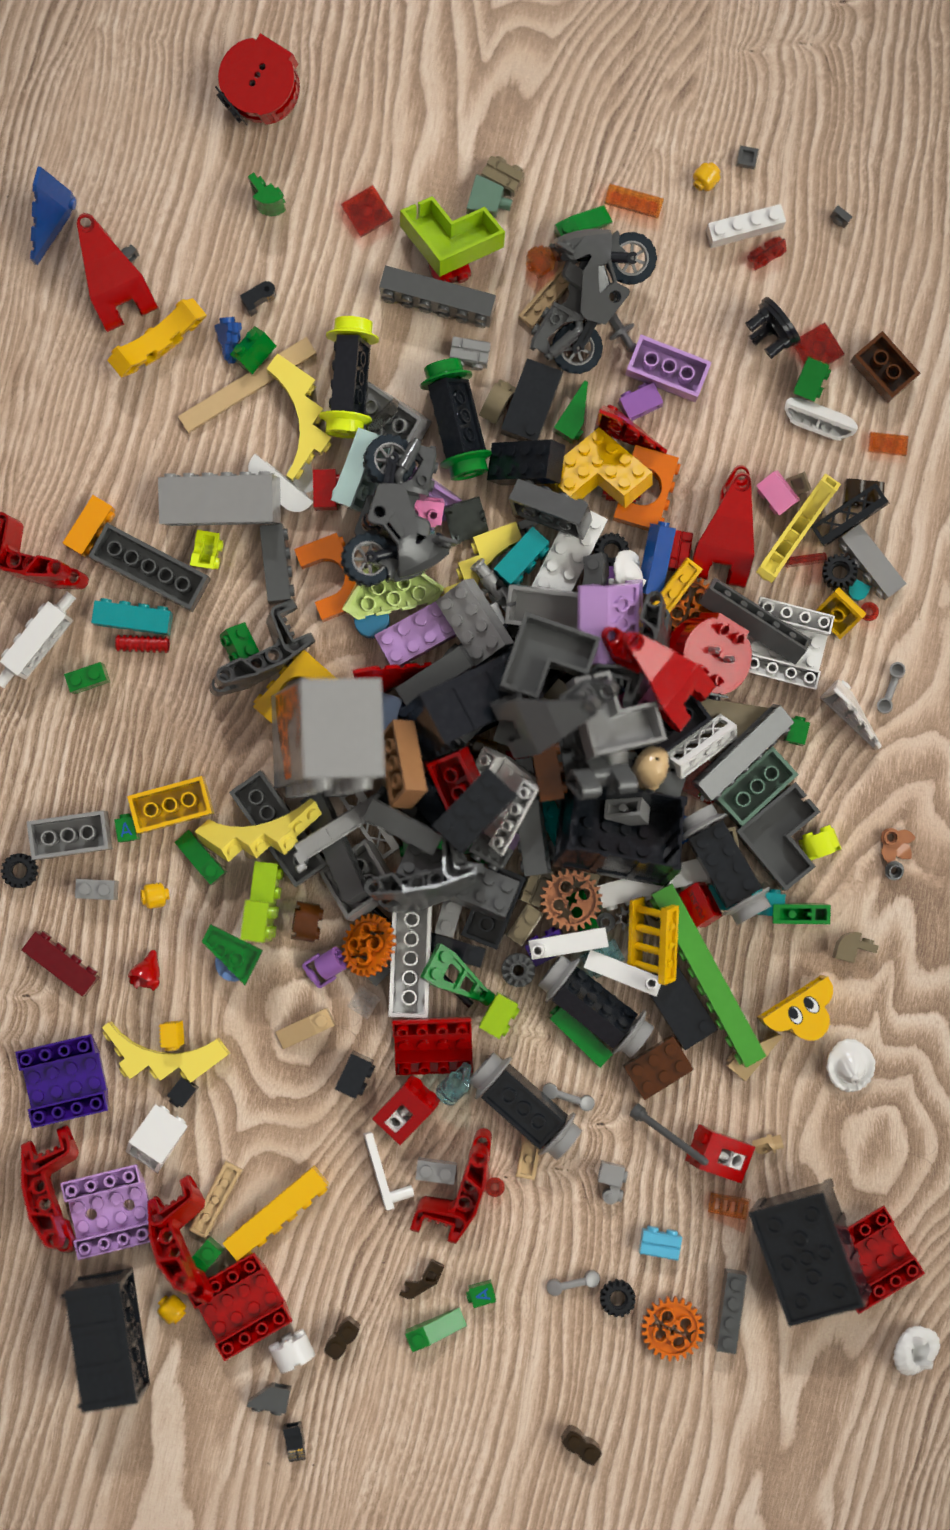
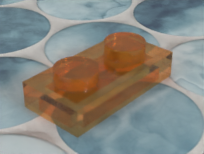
[868,432,908,456]

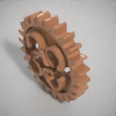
[540,869,603,931]

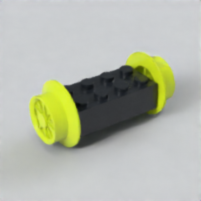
[319,316,379,439]

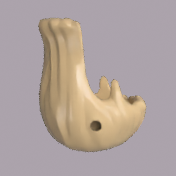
[631,746,669,792]

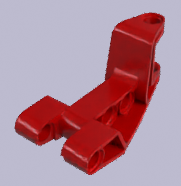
[77,213,158,332]
[692,465,754,588]
[0,512,89,589]
[601,626,716,732]
[21,1125,79,1253]
[410,1128,492,1244]
[147,1175,214,1304]

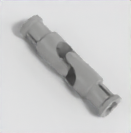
[470,558,516,612]

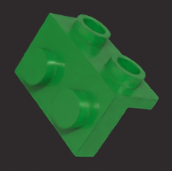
[220,622,259,662]

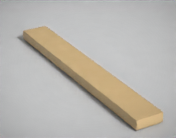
[178,337,317,433]

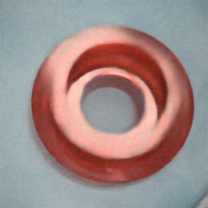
[861,602,879,621]
[485,1177,505,1197]

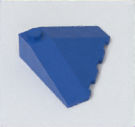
[30,166,77,265]

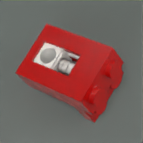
[372,1074,440,1145]
[685,1124,755,1184]

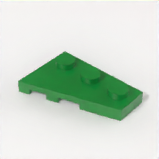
[202,924,263,986]

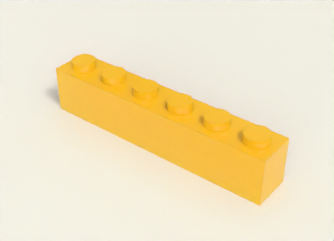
[222,1165,329,1261]

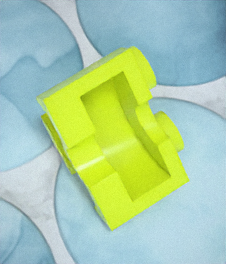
[190,530,224,570]
[798,825,842,861]

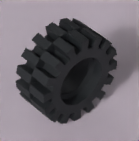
[594,532,629,566]
[822,554,858,590]
[1,853,39,888]
[600,1279,636,1317]

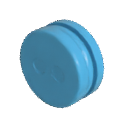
[354,614,390,639]

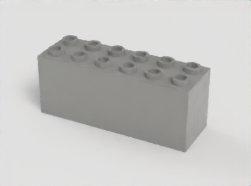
[158,471,281,526]

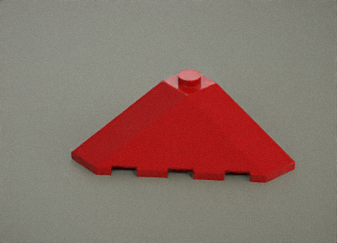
[594,405,667,454]
[352,662,431,693]

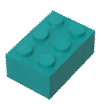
[493,527,550,589]

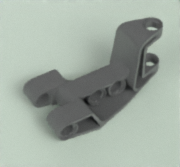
[590,591,672,708]
[209,599,316,696]
[490,679,619,758]
[560,690,638,800]
[364,837,485,912]

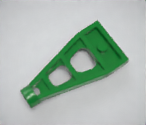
[420,943,495,1006]

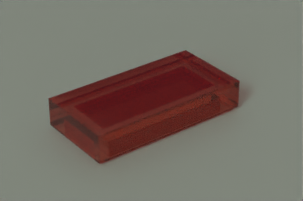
[786,552,827,568]

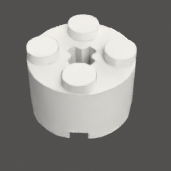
[268,1329,315,1373]

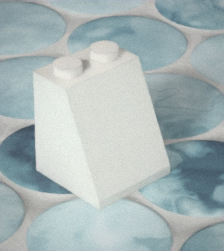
[125,1104,188,1173]

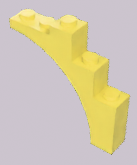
[267,353,332,482]
[756,473,841,583]
[441,522,522,597]
[194,798,322,862]
[102,1021,230,1083]

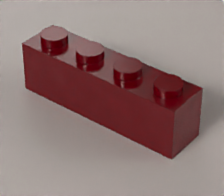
[21,930,100,997]

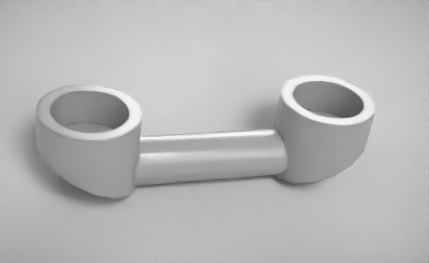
[877,662,905,714]
[542,1083,595,1111]
[546,1270,600,1296]

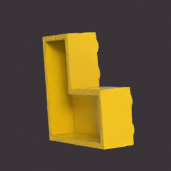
[544,427,653,508]

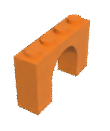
[612,445,681,531]
[294,533,356,622]

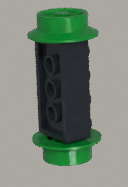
[420,358,492,481]

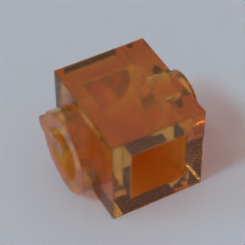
[525,245,556,279]

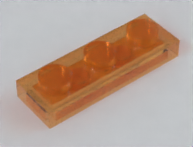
[604,184,664,219]

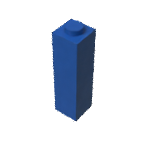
[641,521,676,594]

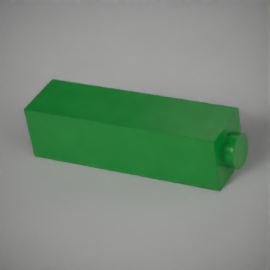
[549,1005,613,1068]

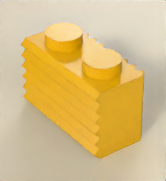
[159,1021,184,1051]

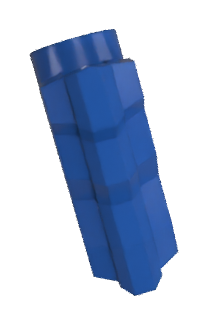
[214,317,242,364]

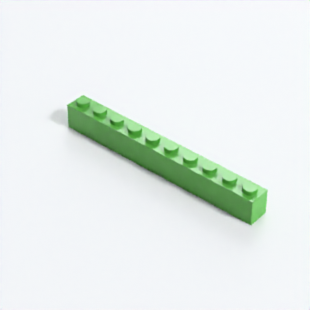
[650,884,767,1068]

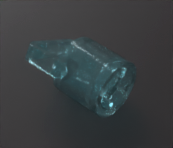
[436,1062,471,1106]

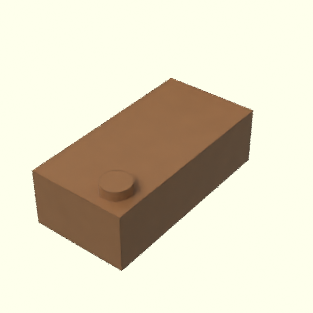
[383,720,427,809]

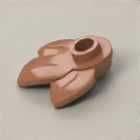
[881,828,916,863]

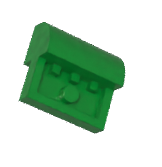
[248,172,286,216]

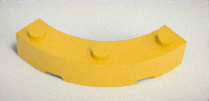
[107,298,207,378]

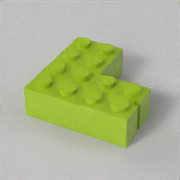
[400,196,505,277]
[240,861,284,943]

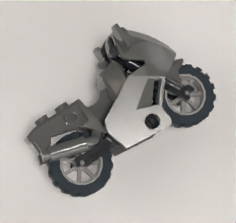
[529,229,657,374]
[341,434,458,587]

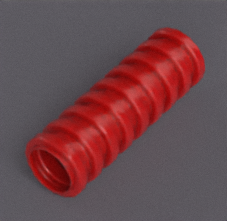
[115,634,170,653]

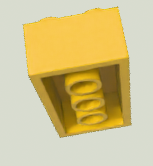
[127,776,215,834]

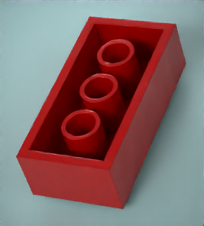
[426,746,499,818]

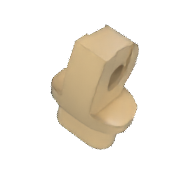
[752,1134,784,1154]

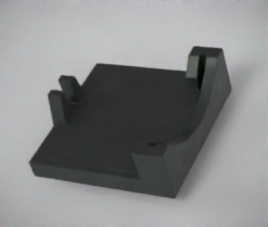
[444,496,489,544]

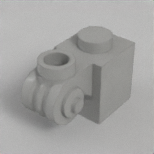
[597,1160,628,1204]

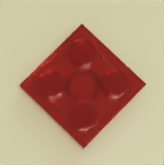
[341,185,393,238]
[794,322,844,364]

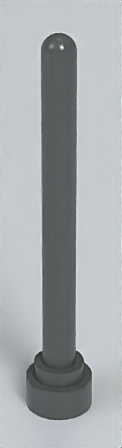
[630,1104,709,1166]

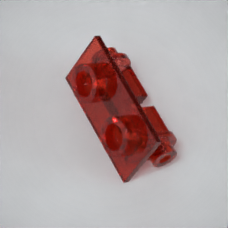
[747,236,787,271]

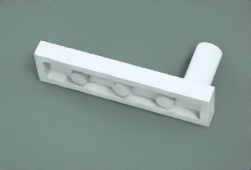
[529,927,609,960]
[583,950,661,997]
[363,1132,414,1211]

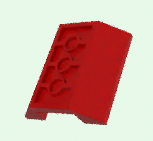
[392,1017,473,1075]
[847,1205,925,1315]
[187,1252,293,1361]

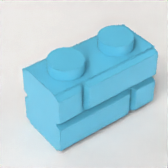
[638,1226,682,1261]

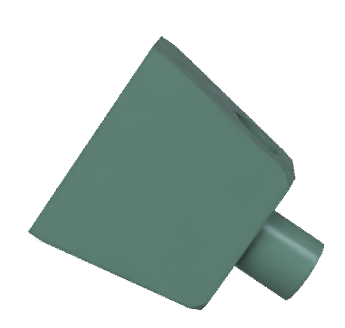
[466,174,513,218]

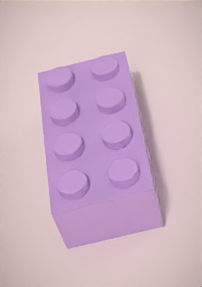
[625,335,712,403]
[374,602,457,667]

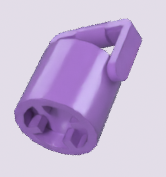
[302,947,348,988]

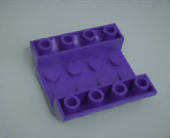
[15,1034,109,1128]

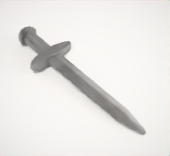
[609,313,637,352]

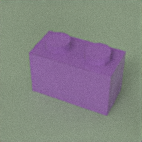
[618,382,664,421]

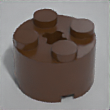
[291,901,324,943]

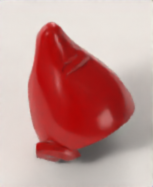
[128,950,160,991]

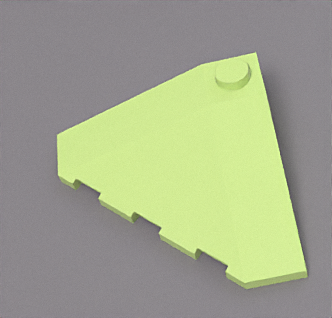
[342,550,445,620]

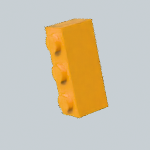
[63,495,115,558]

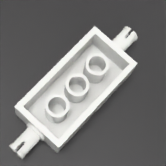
[0,591,77,688]

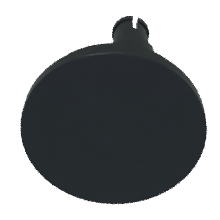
[745,297,801,359]

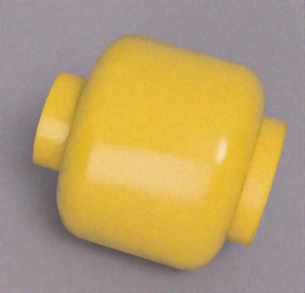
[693,162,721,191]
[140,882,170,909]
[157,1294,186,1324]

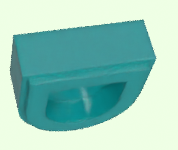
[848,579,871,601]

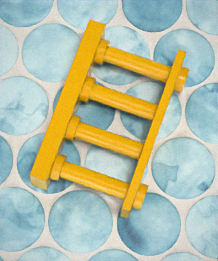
[627,896,679,985]

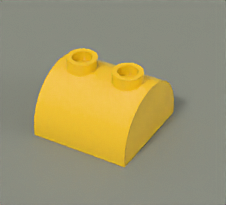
[815,587,867,639]

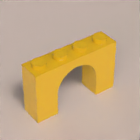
[253,650,337,723]

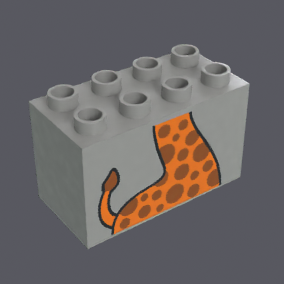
[271,678,385,798]

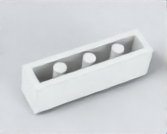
[705,204,786,248]

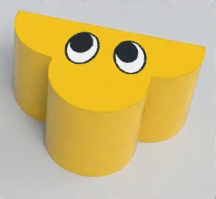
[757,975,833,1041]

